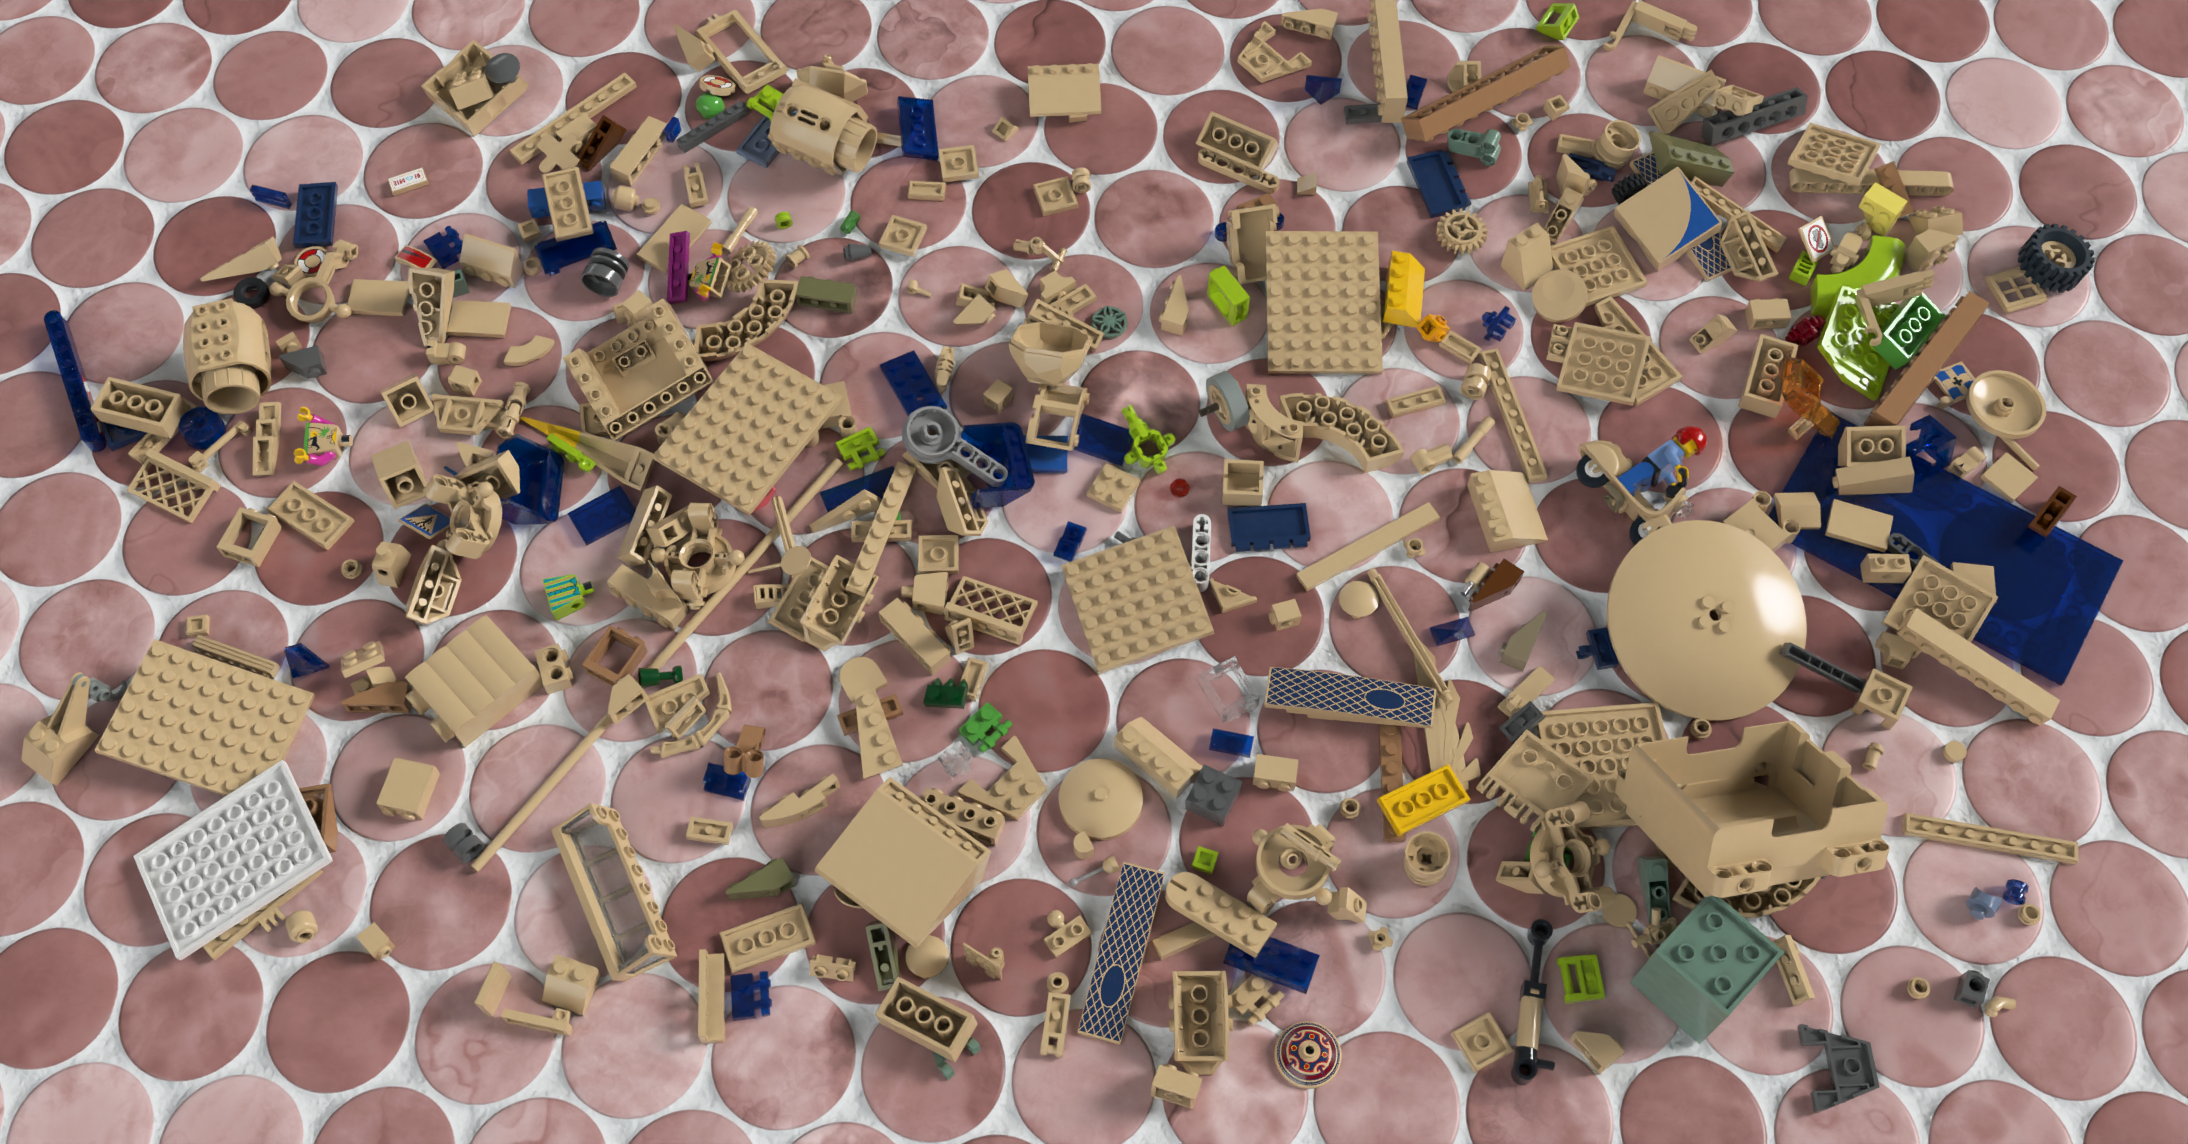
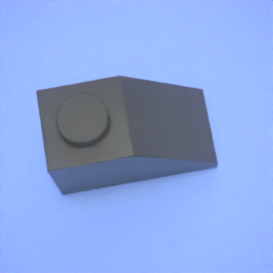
[279,345,327,379]

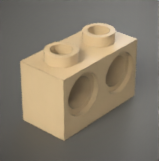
[534,643,574,695]

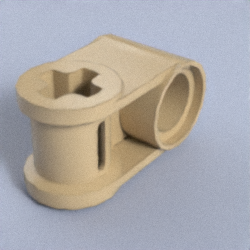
[655,412,685,446]

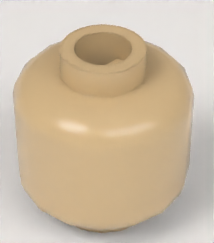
[611,185,639,211]
[285,910,318,943]

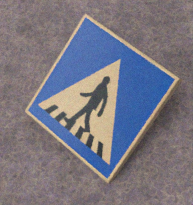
[398,503,450,539]

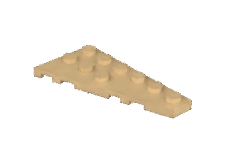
[1594,296,1683,406]

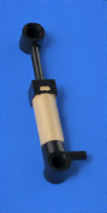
[1511,919,1555,1085]

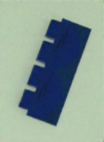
[820,466,895,512]

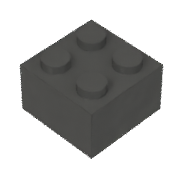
[1185,764,1242,826]

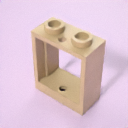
[217,507,282,567]

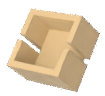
[1222,459,1264,506]

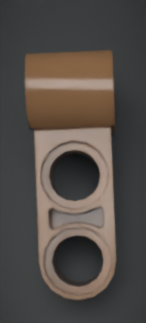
[724,724,765,778]

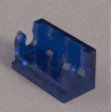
[702,762,751,801]

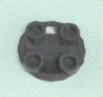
[485,53,520,84]

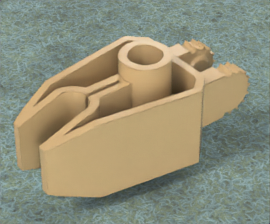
[1830,232,1863,274]

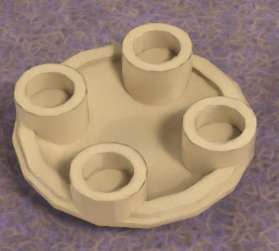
[1338,581,1379,620]
[906,935,949,979]

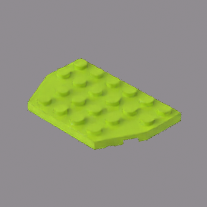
[1817,286,1899,401]

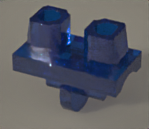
[1482,306,1516,342]

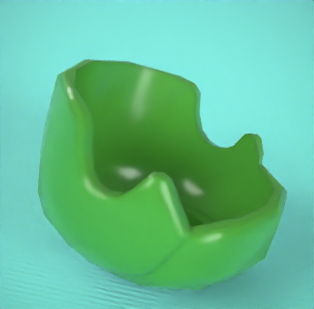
[696,91,725,119]

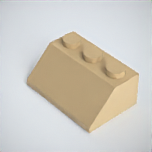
[460,233,524,288]
[1838,425,1906,467]
[453,450,520,501]

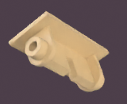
[1528,175,1549,213]
[810,954,856,982]

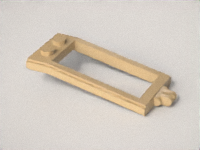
[695,10,788,94]

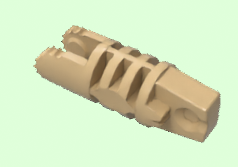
[934,346,954,394]

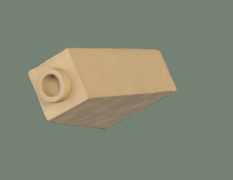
[1832,457,1914,495]

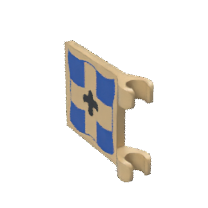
[1931,361,1975,410]

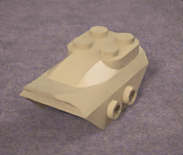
[800,555,879,651]
[1169,971,1233,1075]

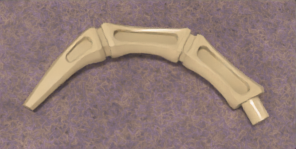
[651,673,732,759]

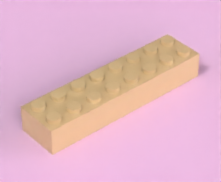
[1368,0,1408,123]

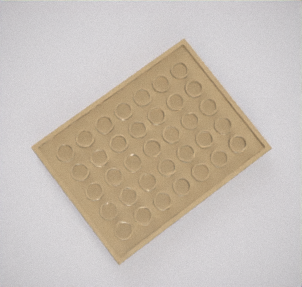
[1265,231,1383,374]
[652,343,843,516]
[95,639,315,796]

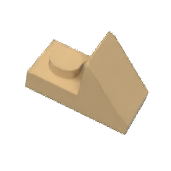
[272,264,306,289]
[456,442,495,467]
[351,667,397,695]

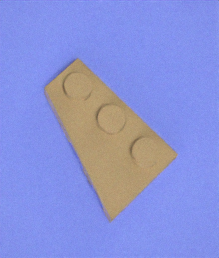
[645,673,710,735]

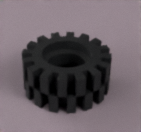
[1612,173,1647,205]

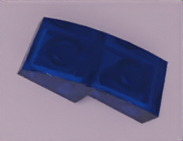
[1053,521,1087,562]

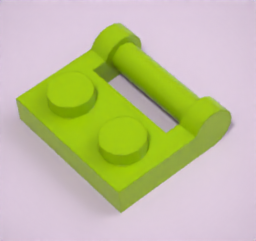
[747,84,783,121]
[1556,954,1605,1004]

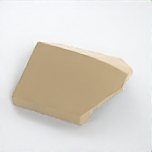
[1447,61,1481,92]

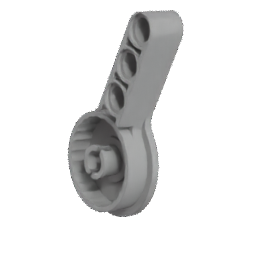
[902,406,1008,487]

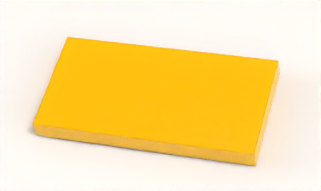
[1376,764,1471,837]

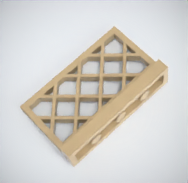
[126,448,221,523]
[945,576,1038,645]

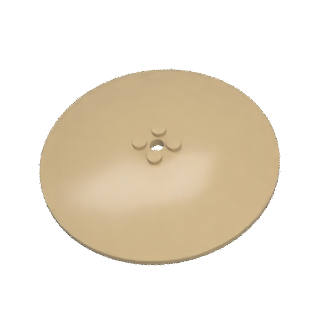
[1607,520,1807,721]

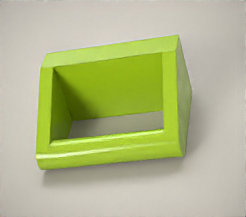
[1536,3,1579,40]

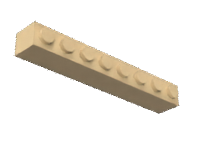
[1897,608,2060,726]

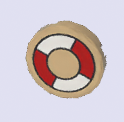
[699,75,735,96]
[294,246,328,278]

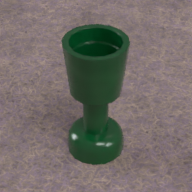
[638,665,683,688]

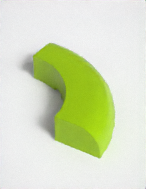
[1811,235,1905,319]

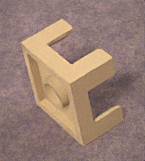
[1851,668,1913,730]

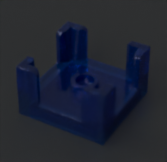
[1906,414,1957,474]

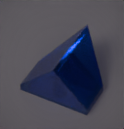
[1305,75,1342,105]

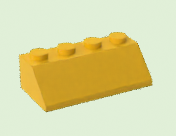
[1382,250,1425,328]

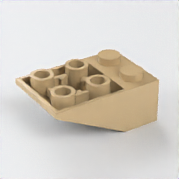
[449,65,494,110]

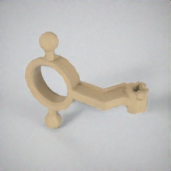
[269,239,358,324]

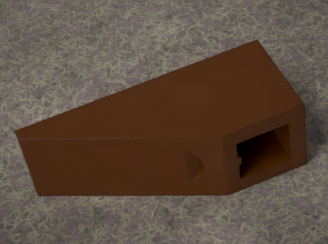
[1468,559,1524,612]

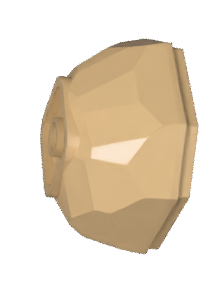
[1009,322,1092,386]

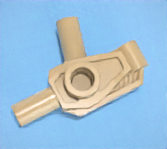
[1631,908,1678,948]

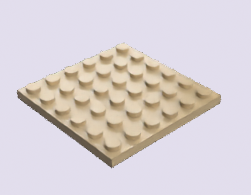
[1061,525,1215,674]
[1536,702,1667,830]

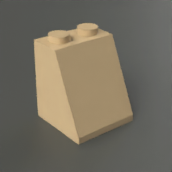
[1501,222,1553,291]
[371,440,428,509]

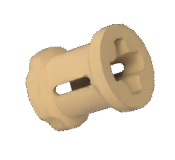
[785,245,810,269]

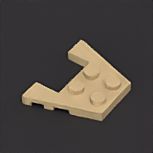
[1237,21,1312,83]
[958,735,1047,820]

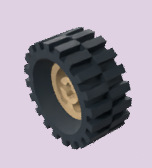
[2018,224,2095,293]

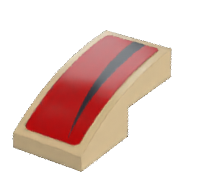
[395,245,437,268]

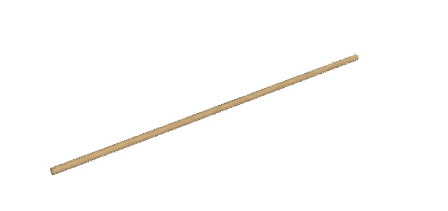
[470,458,843,872]

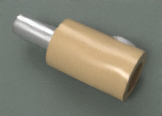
[1461,562,1490,597]

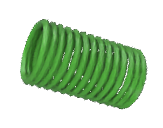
[840,211,860,234]

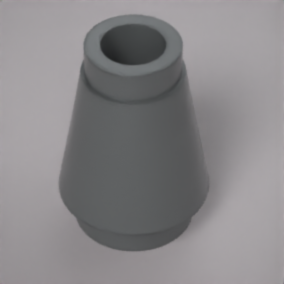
[843,243,871,262]

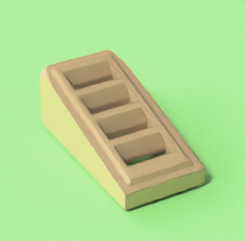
[956,283,996,308]
[753,584,790,609]

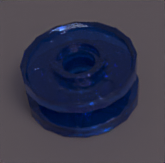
[178,406,226,450]

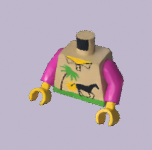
[688,242,731,301]
[293,407,353,466]

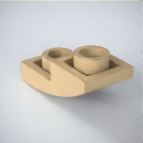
[1546,324,1572,363]

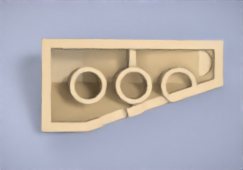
[200,237,282,281]
[408,268,455,346]

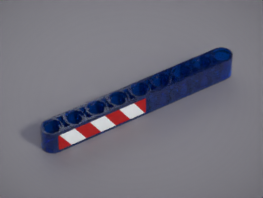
[44,310,107,452]

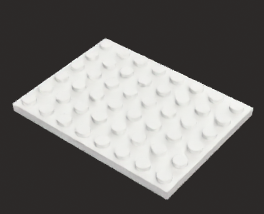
[133,760,333,960]

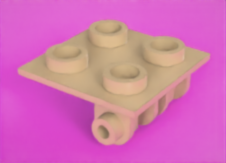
[963,943,1005,980]

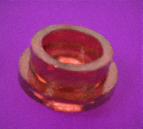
[1170,478,1190,498]

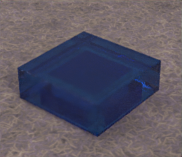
[664,117,682,143]

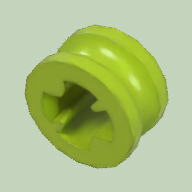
[775,212,793,229]

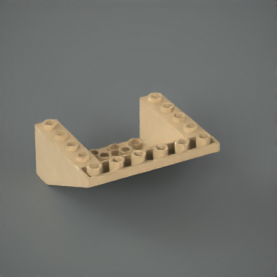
[562,299,714,441]
[815,777,991,948]

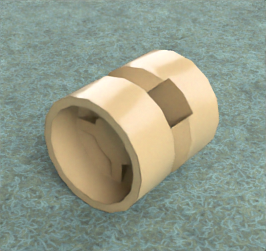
[1460,363,1492,400]

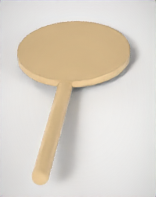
[748,546,811,575]
[1602,894,1652,959]

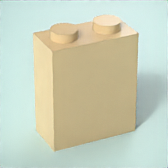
[376,757,440,821]

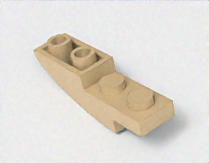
[759,774,840,828]

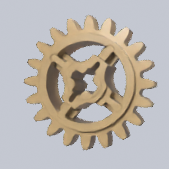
[1436,209,1488,255]

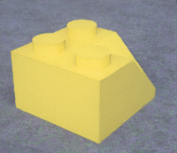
[1858,182,1908,236]

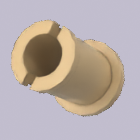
[1862,742,1884,771]

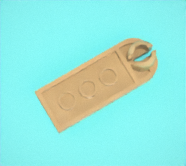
[1165,872,1277,958]

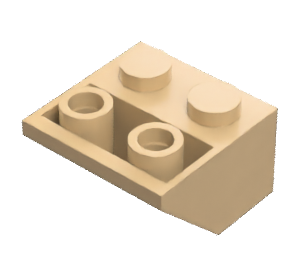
[1908,206,1963,236]
[1904,229,1959,272]

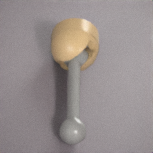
[1069,855,1120,887]

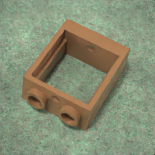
[582,626,648,686]

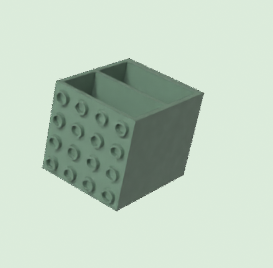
[1630,896,1785,1044]

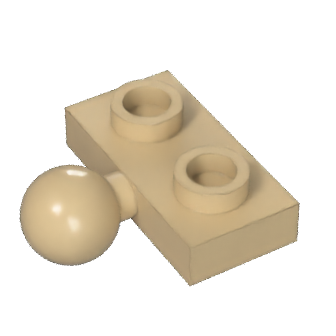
[1044,910,1092,958]

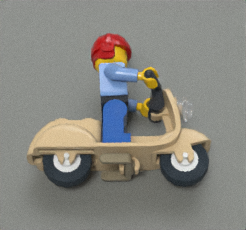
[1576,426,1707,545]

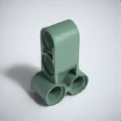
[1447,129,1501,166]

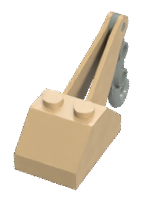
[21,672,128,786]

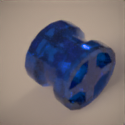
[2002,879,2029,905]

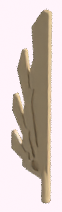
[1413,640,1481,790]

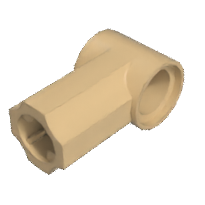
[1411,443,1453,475]

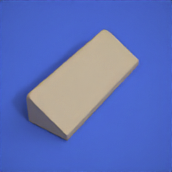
[1152,922,1218,961]

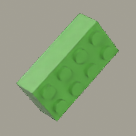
[1869,292,1946,370]

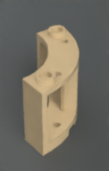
[1026,384,1090,451]
[1245,384,1303,462]

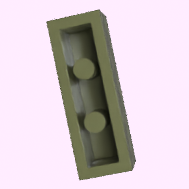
[796,276,857,314]

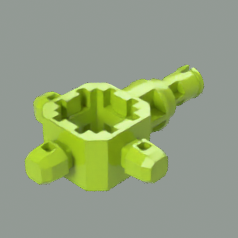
[1121,405,1176,474]

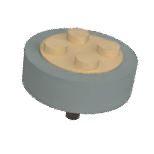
[1198,371,1250,432]

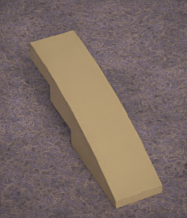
[253,402,281,476]

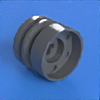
[581,248,630,297]

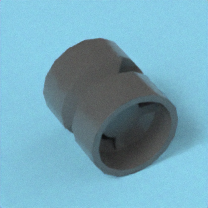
[443,823,484,863]

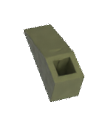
[725,857,797,901]

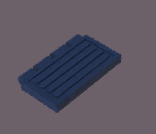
[1406,150,1472,218]
[1227,503,1311,552]

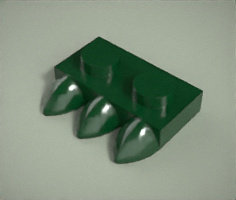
[923,678,968,709]

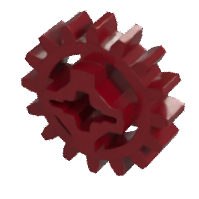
[1785,315,1826,347]

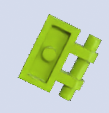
[835,427,886,471]

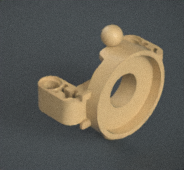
[423,474,502,559]
[651,503,745,600]
[1530,801,1616,913]
[1246,824,1336,915]

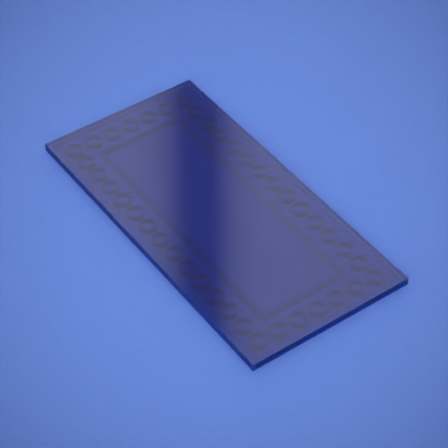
[1768,411,2123,686]

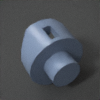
[1966,887,2002,920]

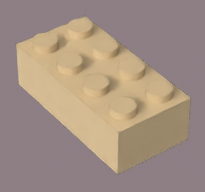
[1738,334,1798,419]
[90,377,189,438]
[875,977,978,1062]

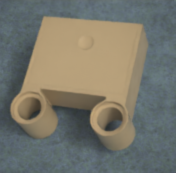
[806,381,858,447]
[1722,491,1801,552]

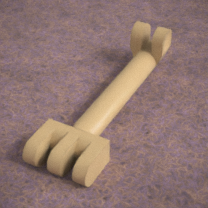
[189,420,251,473]

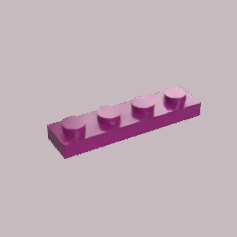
[667,231,690,304]

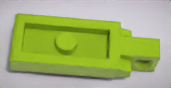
[546,433,596,473]

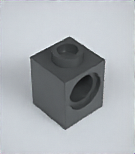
[1954,970,1990,1008]

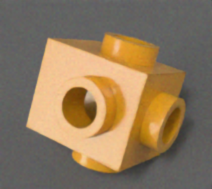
[1416,314,1450,342]

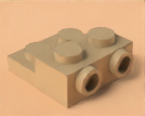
[1712,85,1764,116]

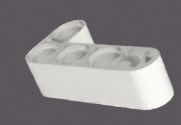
[1190,514,1211,592]

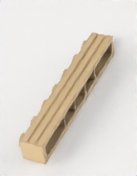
[192,635,281,679]

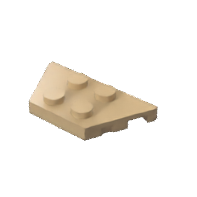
[431,394,505,436]

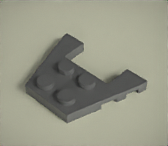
[1797,1024,1880,1113]

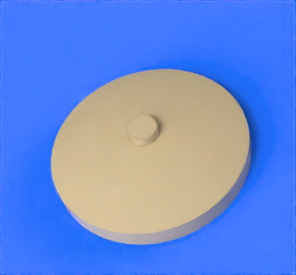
[1966,370,2046,439]
[1059,758,1143,841]

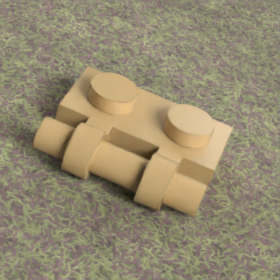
[1231,969,1284,1026]

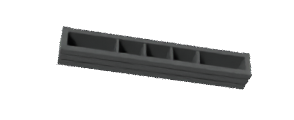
[676,100,749,153]
[1780,642,1866,693]

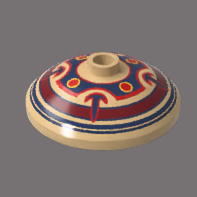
[1274,1021,1342,1089]

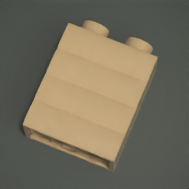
[405,615,544,748]

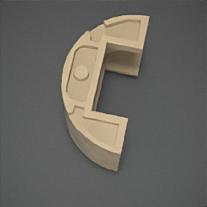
[1226,204,1279,284]

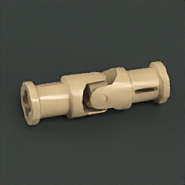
[496,382,531,439]

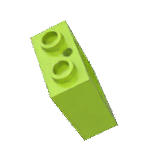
[1207,265,1250,326]

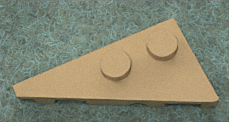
[809,489,882,533]

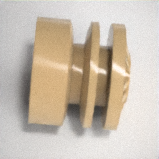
[1592,120,1641,170]
[1403,831,1451,886]

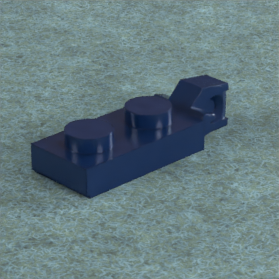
[1569,153,1617,182]

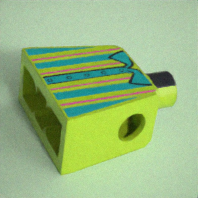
[542,574,594,621]

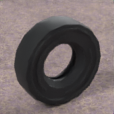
[233,277,270,309]

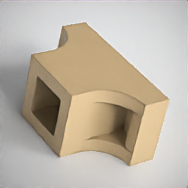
[1040,270,1076,304]
[1875,632,1922,670]
[1327,887,1367,923]

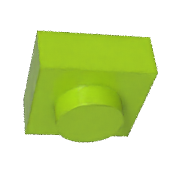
[1192,846,1219,874]

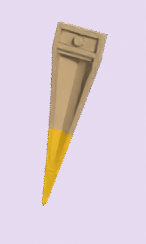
[520,417,655,491]

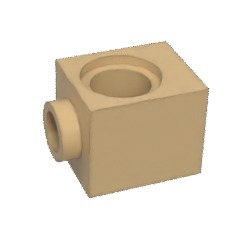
[448,365,482,396]
[983,379,1013,414]
[1269,599,1302,631]
[356,922,396,961]

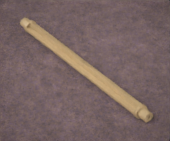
[1367,569,1453,705]

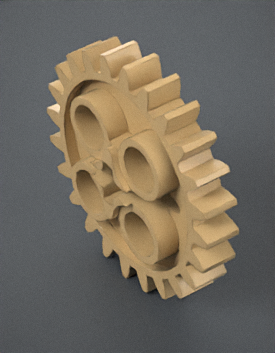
[726,240,777,293]

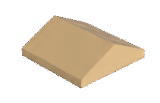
[1556,153,1590,197]
[1773,492,1821,529]

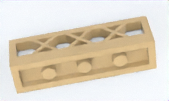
[698,949,725,1044]

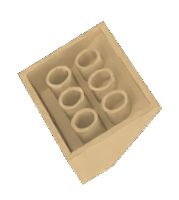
[1028,63,1101,117]
[1467,470,1548,553]

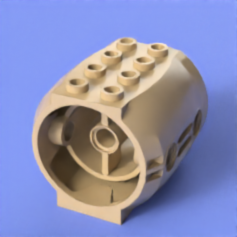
[767,78,877,176]
[183,298,271,414]

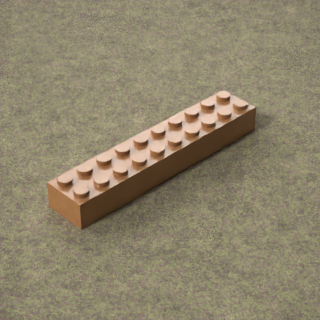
[1401,46,1571,142]
[1863,291,1990,426]

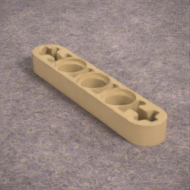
[1198,148,1280,194]

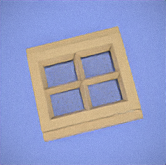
[1985,267,2048,314]

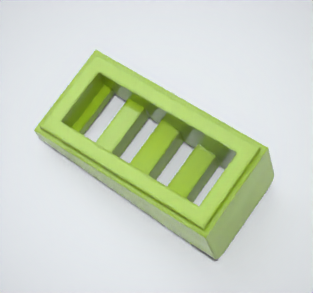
[1788,250,1819,286]

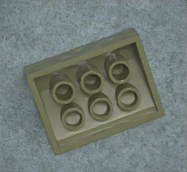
[1649,131,1734,187]

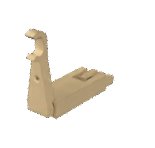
[1603,0,1697,51]
[1855,270,1935,346]

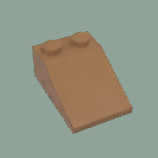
[299,783,338,853]

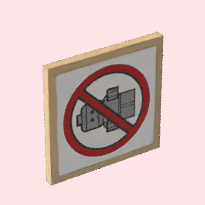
[1798,216,1834,263]

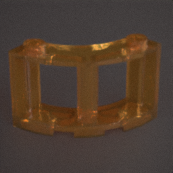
[1780,356,1840,438]

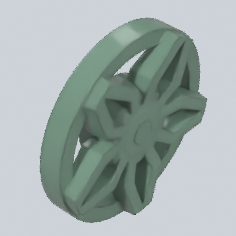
[1092,306,1127,339]

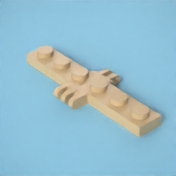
[203,869,324,960]

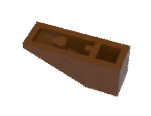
[577,115,627,171]
[2028,486,2077,537]

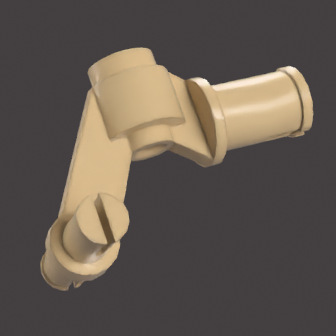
[1013,237,1067,272]

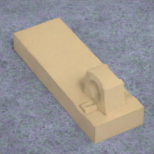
[1498,666,1555,718]
[1773,935,1815,1006]
[501,1008,573,1036]

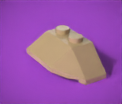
[797,66,868,102]
[1720,210,1779,282]
[936,467,988,536]
[406,545,462,625]

